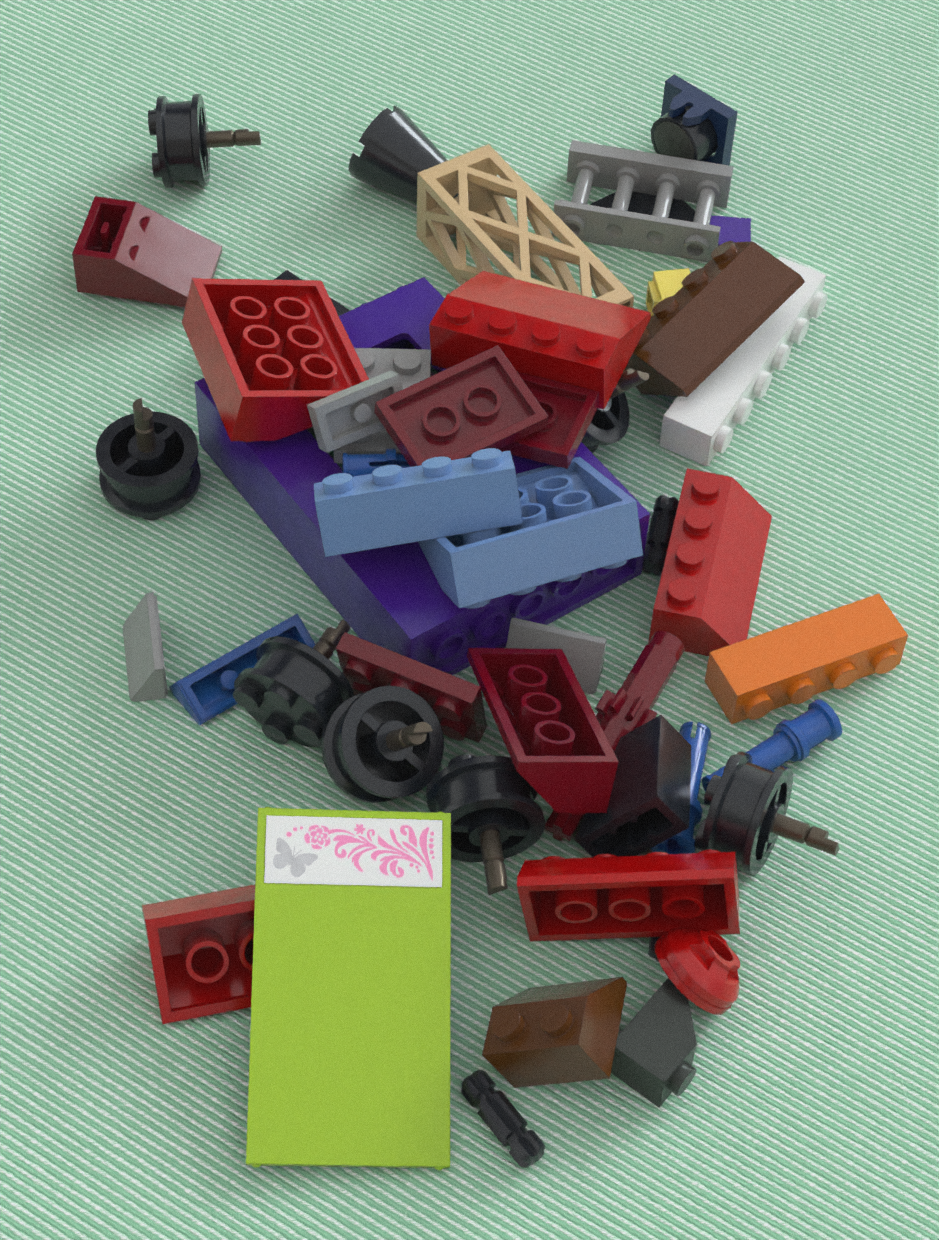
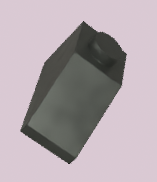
[611,978,697,1107]

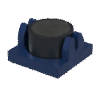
[651,74,738,166]

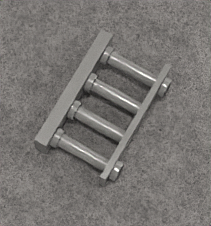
[552,140,733,262]

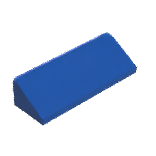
[169,613,315,726]

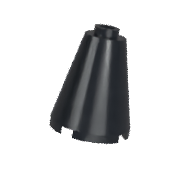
[348,106,458,203]

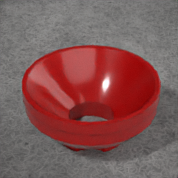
[655,927,740,1015]

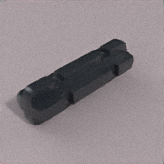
[642,495,679,575]
[461,1070,545,1168]

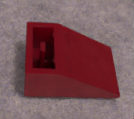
[72,196,222,307]

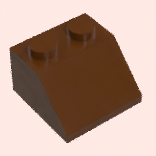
[482,977,627,1088]

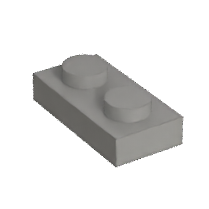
[307,370,403,453]

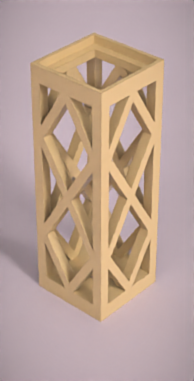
[416,144,634,308]

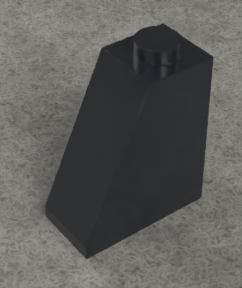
[575,715,691,857]

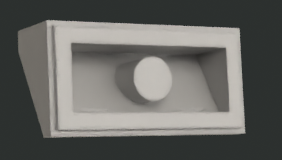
[123,592,168,702]
[506,618,607,694]

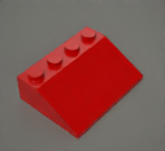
[429,271,651,410]
[182,278,369,442]

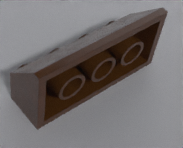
[624,241,805,397]

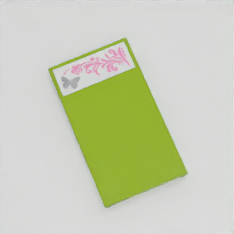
[246,807,451,1170]

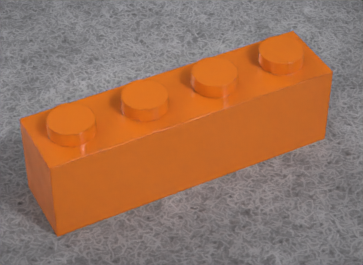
[705,593,908,725]

